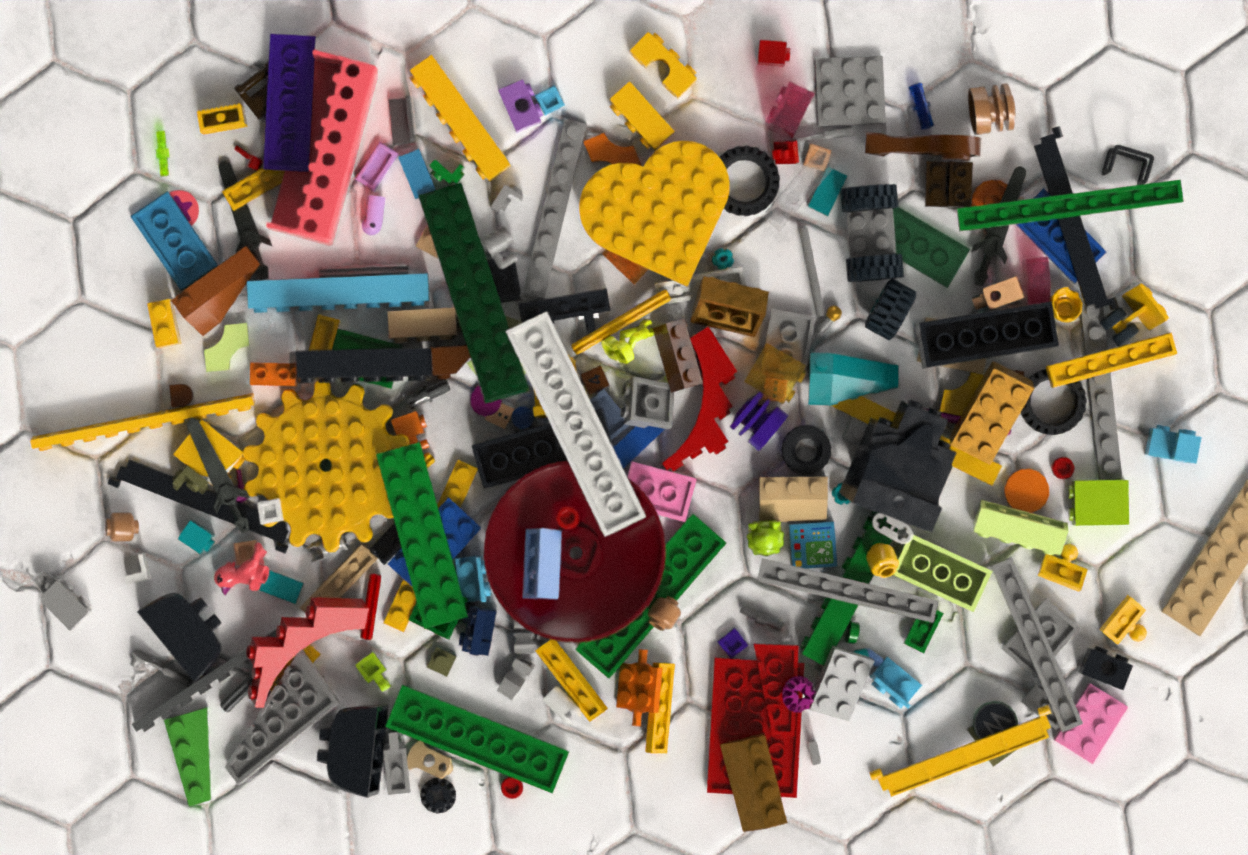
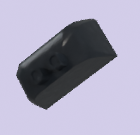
[137,593,222,682]
[317,705,389,798]

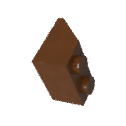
[431,345,470,379]

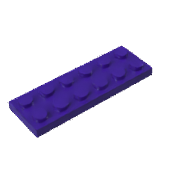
[263,34,316,172]

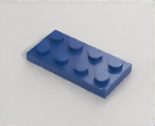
[1015,188,1106,284]
[388,497,482,586]

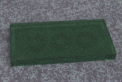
[889,207,971,288]

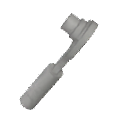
[792,127,853,153]
[130,650,190,686]

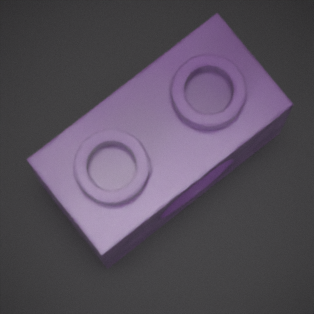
[498,79,543,133]

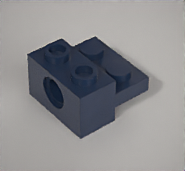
[459,606,497,656]

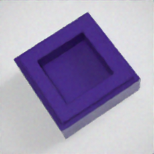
[717,627,749,659]

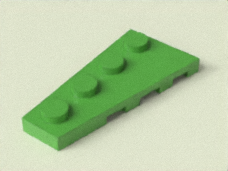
[164,707,212,806]

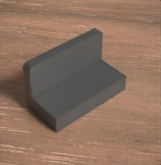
[389,96,416,145]

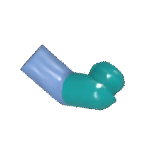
[853,648,884,668]

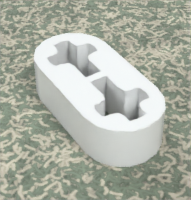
[873,513,914,544]

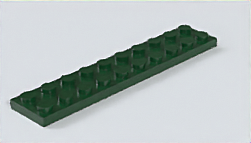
[418,183,529,404]

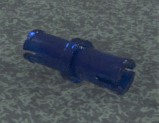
[908,83,935,130]

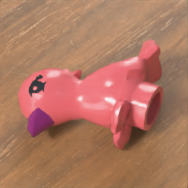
[214,542,269,596]

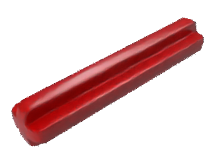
[360,573,382,640]

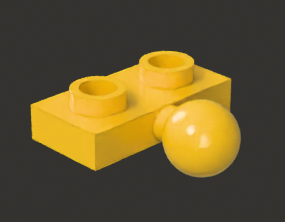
[1037,544,1088,592]
[1099,595,1147,645]

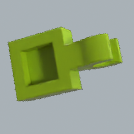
[355,652,391,692]

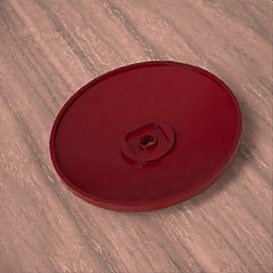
[484,461,666,643]

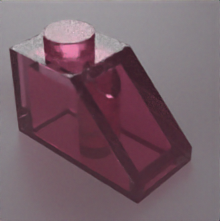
[1022,257,1051,305]

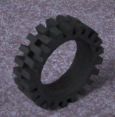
[719,145,780,216]

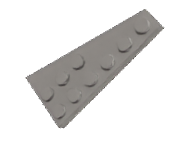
[225,649,341,785]

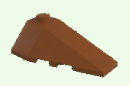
[171,246,260,336]

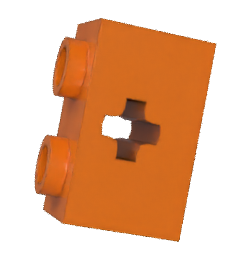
[250,362,298,387]

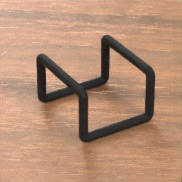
[1101,145,1154,185]

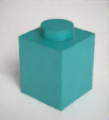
[178,520,215,554]

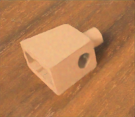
[971,276,1025,310]

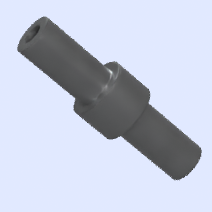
[740,604,784,632]

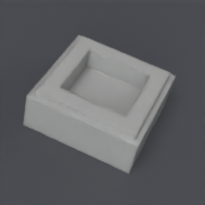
[807,740,821,765]

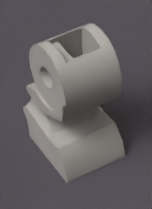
[514,620,535,654]
[497,654,535,700]

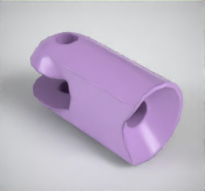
[362,195,385,235]

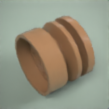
[968,83,1016,135]

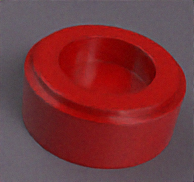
[1051,457,1075,479]
[556,506,580,530]
[501,776,524,799]

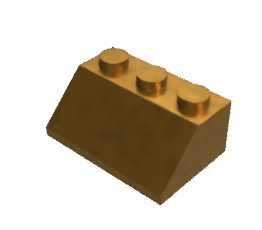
[690,276,769,337]

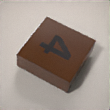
[580,365,610,395]

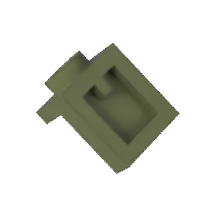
[172,466,209,494]

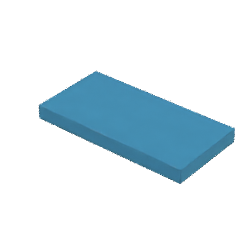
[130,191,219,291]

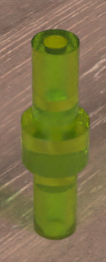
[156,131,170,177]

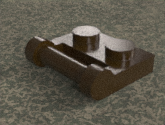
[234,60,269,120]

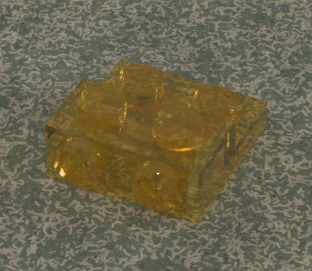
[744,343,807,405]

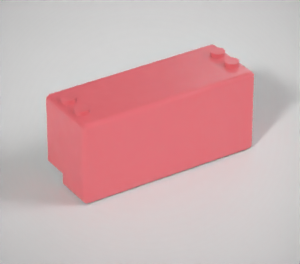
[266,50,378,246]

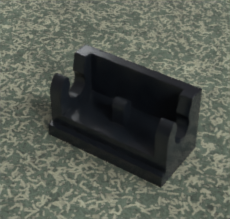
[370,523,401,565]

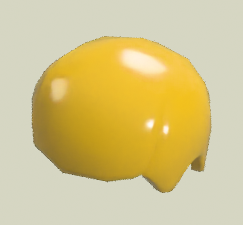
[1049,287,1083,323]

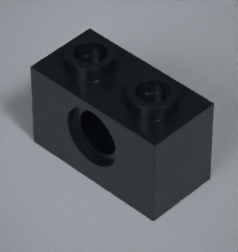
[1079,646,1133,690]

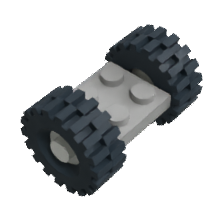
[840,184,904,282]

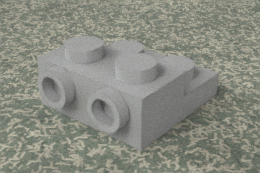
[620,377,674,430]

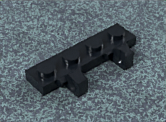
[518,288,611,332]

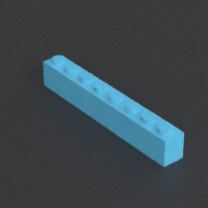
[247,274,430,313]

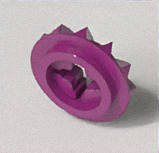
[782,676,816,713]

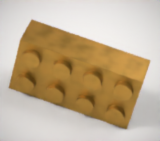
[949,360,1034,465]

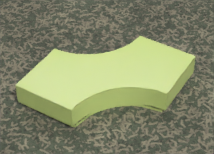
[204,323,250,372]

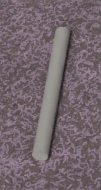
[799,228,825,317]

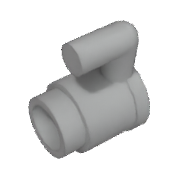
[481,227,518,269]

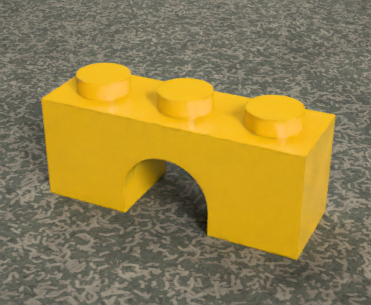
[629,32,697,100]

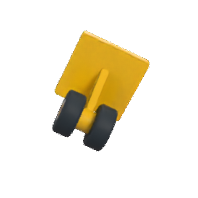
[1100,283,1169,346]

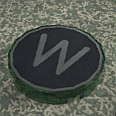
[973,701,1018,739]

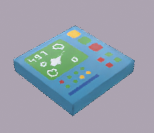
[789,521,837,569]

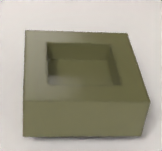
[427,647,457,677]

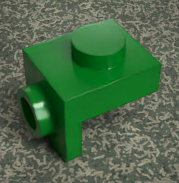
[429,159,465,185]

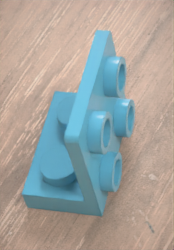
[455,555,491,603]
[870,656,922,708]

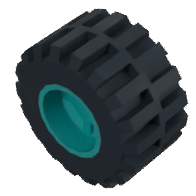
[865,278,916,341]

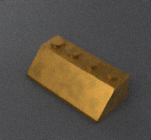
[720,733,788,832]

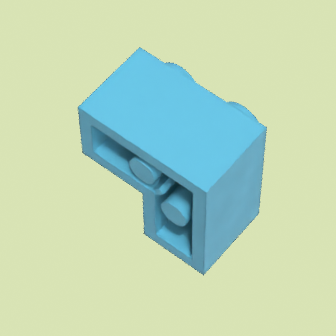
[1145,425,1202,464]

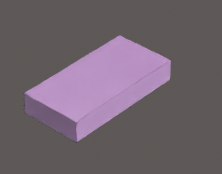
[355,142,399,192]

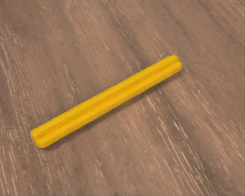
[571,290,671,355]

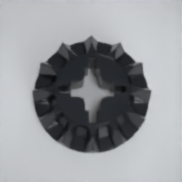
[420,777,456,814]

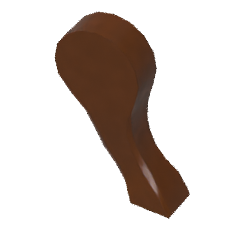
[865,132,981,161]

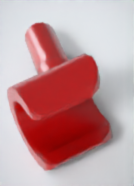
[234,145,262,171]

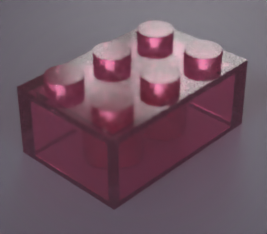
[765,82,814,140]

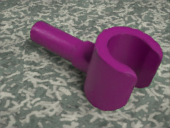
[236,469,248,503]

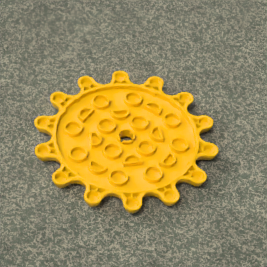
[243,379,410,553]

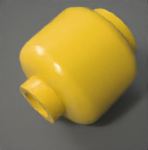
[866,543,899,578]

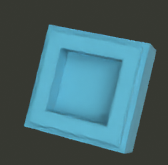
[535,85,565,116]

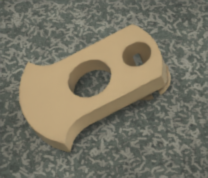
[407,741,453,779]

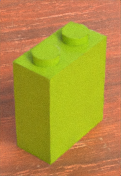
[1068,480,1130,526]

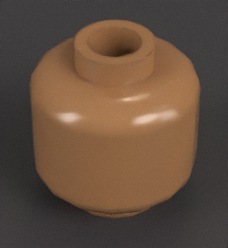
[105,512,139,542]
[648,596,681,631]

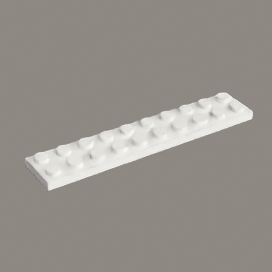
[506,312,646,537]

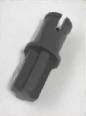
[406,379,451,410]

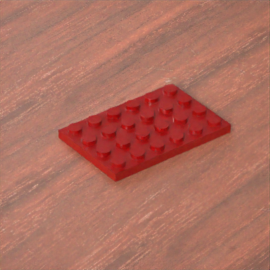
[707,657,805,798]

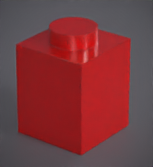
[757,40,791,67]

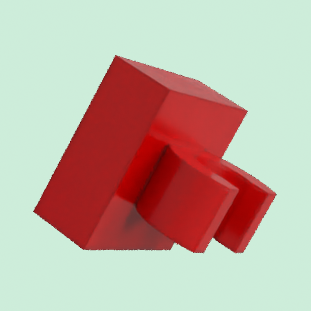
[772,140,799,164]

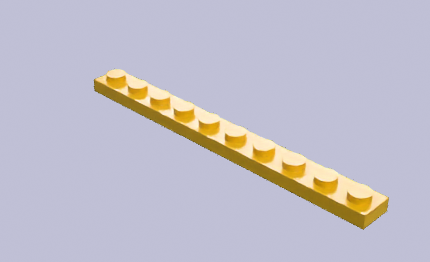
[30,393,255,451]

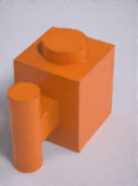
[391,411,430,450]

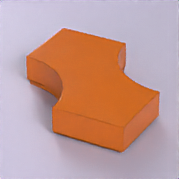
[583,133,642,166]

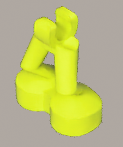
[601,319,654,364]

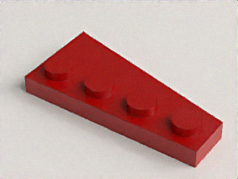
[753,643,799,736]

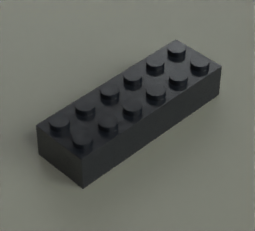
[915,302,1059,369]
[289,348,432,384]
[471,408,615,489]

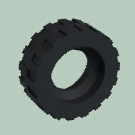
[781,425,832,475]

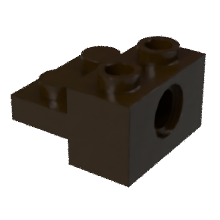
[924,161,973,209]

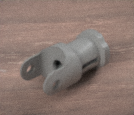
[305,534,348,562]

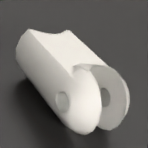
[543,685,581,724]

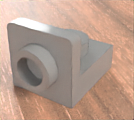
[490,184,524,213]

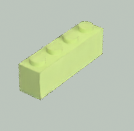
[973,500,1069,555]

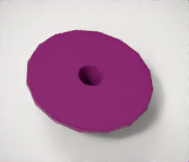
[470,386,502,417]

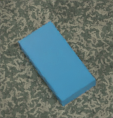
[398,149,436,199]

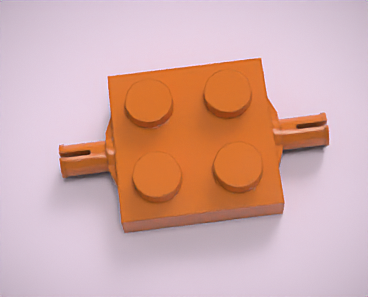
[616,649,663,726]

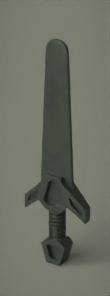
[218,161,273,281]
[971,166,1026,286]
[187,418,250,533]

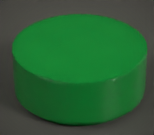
[845,621,860,644]

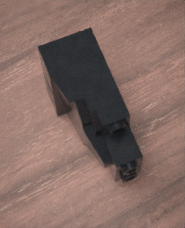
[839,399,957,533]

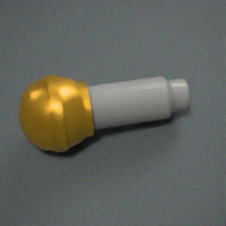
[815,305,842,336]

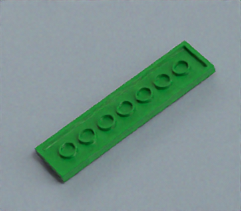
[376,442,468,629]
[575,513,726,679]
[385,685,569,794]

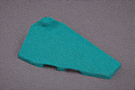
[808,353,899,406]

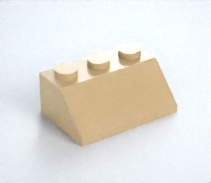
[759,476,828,522]

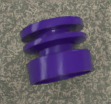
[729,391,789,451]

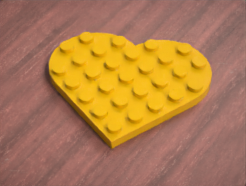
[579,141,730,287]

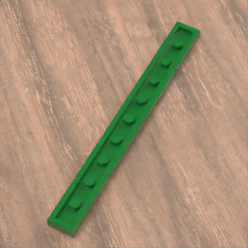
[956,180,1184,232]

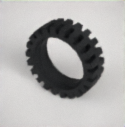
[1021,369,1087,435]

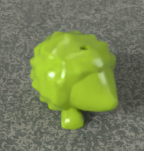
[746,520,784,556]

